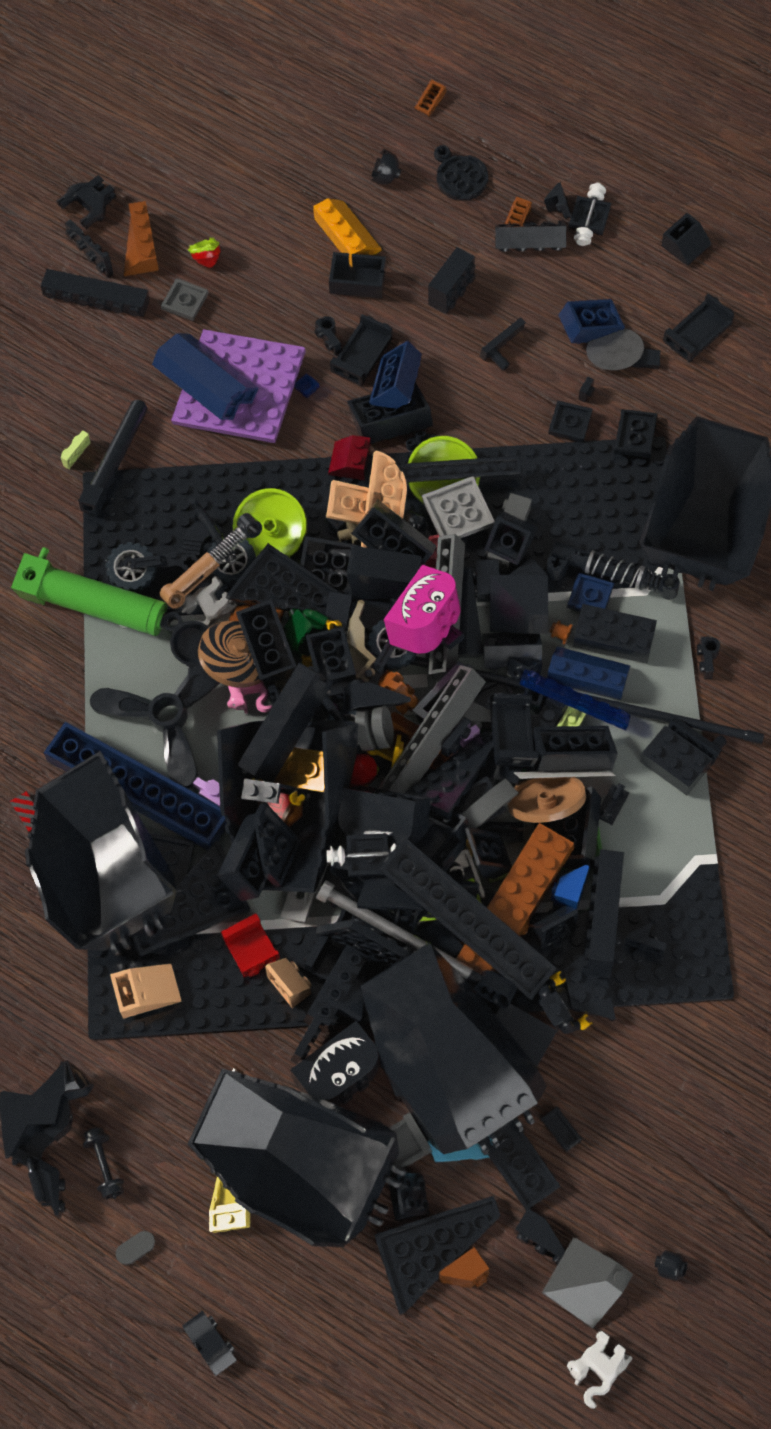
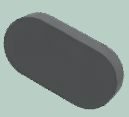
[116,1231,155,1265]

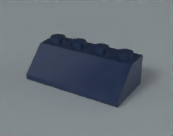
[369,340,422,409]
[547,646,631,700]

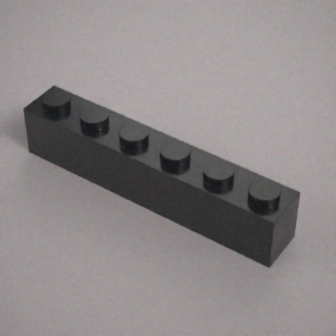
[40,269,150,317]

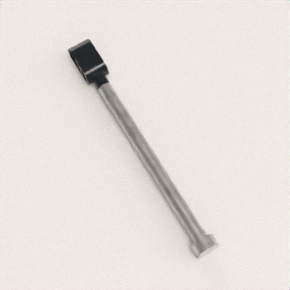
[316,881,517,1008]

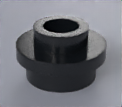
[434,145,451,162]

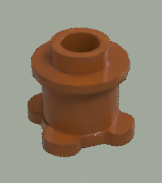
[549,620,573,645]

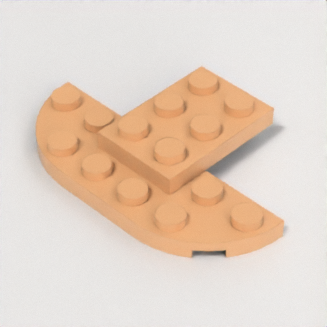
[326,451,407,548]

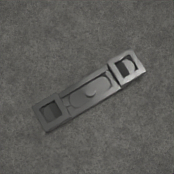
[462,778,519,840]

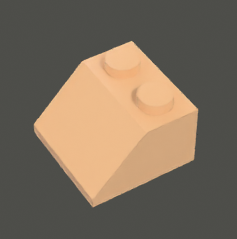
[265,958,312,1008]

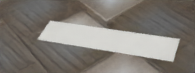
[513,770,616,779]

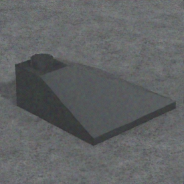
[542,1238,633,1328]

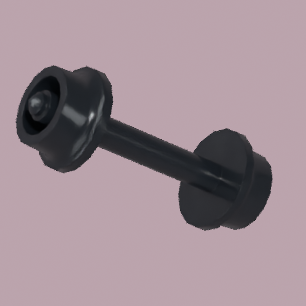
[83,1127,124,1200]

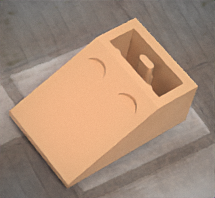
[110,964,182,1019]

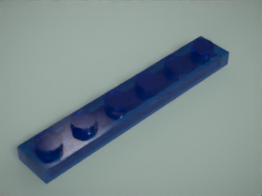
[520,669,631,731]

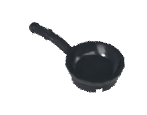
[170,620,209,707]

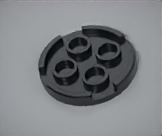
[437,155,488,201]

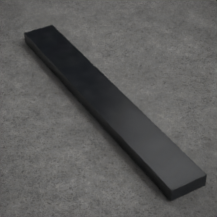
[396,456,522,483]

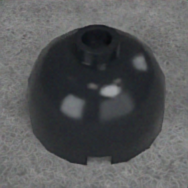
[370,148,401,185]

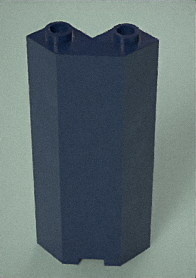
[152,333,259,420]

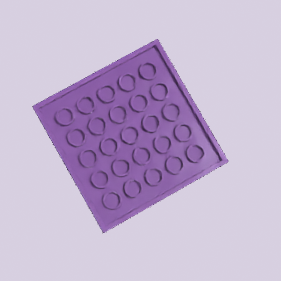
[171,329,306,443]

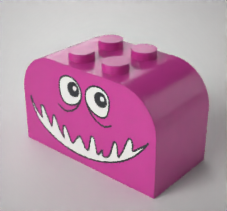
[384,565,461,654]

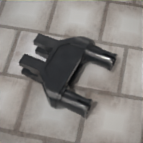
[56,175,116,230]

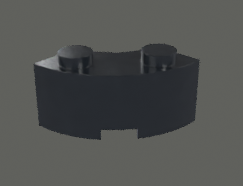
[182,1311,237,1376]

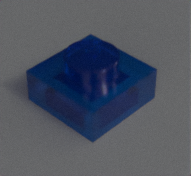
[294,373,320,398]

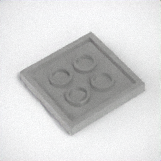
[422,476,495,538]

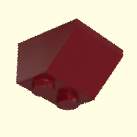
[328,435,371,480]

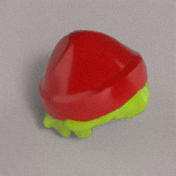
[188,238,221,268]
[349,754,379,786]

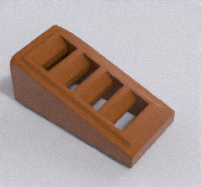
[414,79,447,116]
[505,197,532,226]

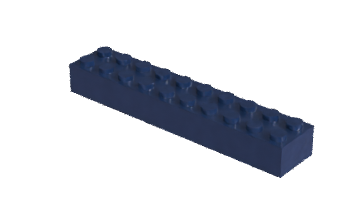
[44,722,227,851]

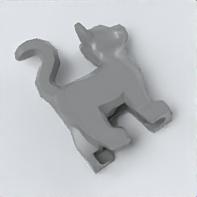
[182,576,239,627]

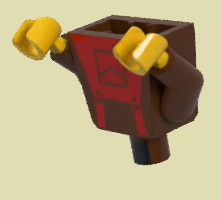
[251,778,305,827]

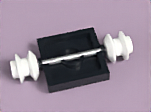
[569,183,611,246]
[327,834,396,877]

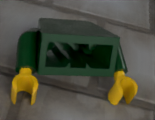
[284,609,342,667]

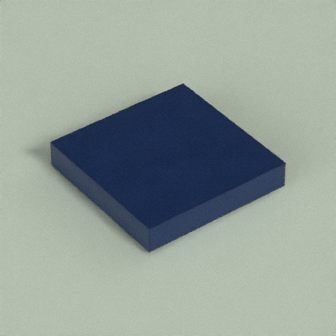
[567,573,614,611]

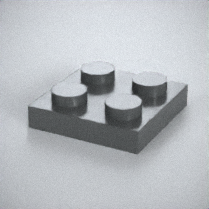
[161,278,209,321]

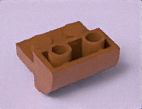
[378,670,420,716]

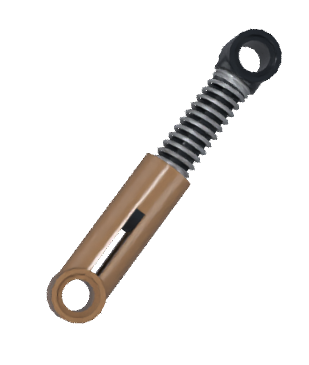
[160,513,262,609]

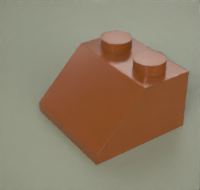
[439,1248,489,1288]

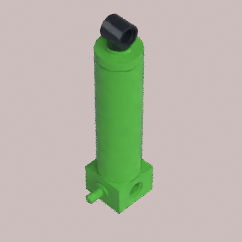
[11,547,184,636]

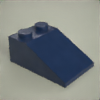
[559,299,625,344]

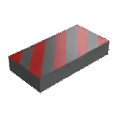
[10,791,35,833]

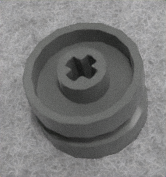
[355,705,394,752]

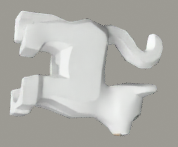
[567,1331,632,1408]

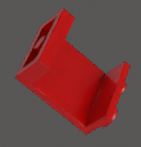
[221,913,280,978]

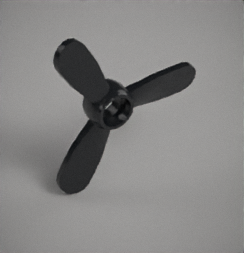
[90,662,220,788]

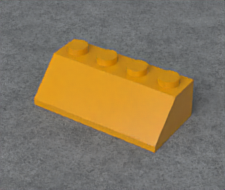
[313,198,382,267]

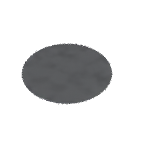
[586,328,644,370]

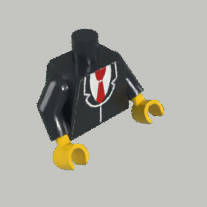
[537,971,592,1034]

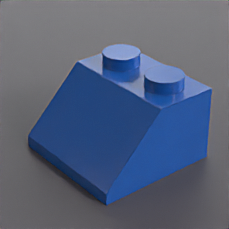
[551,865,589,909]

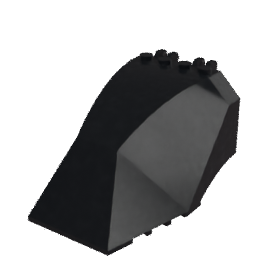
[639,416,771,591]
[25,751,177,956]
[360,943,547,1155]
[188,1068,406,1247]

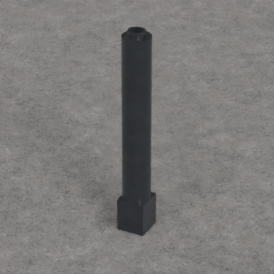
[78,400,148,516]

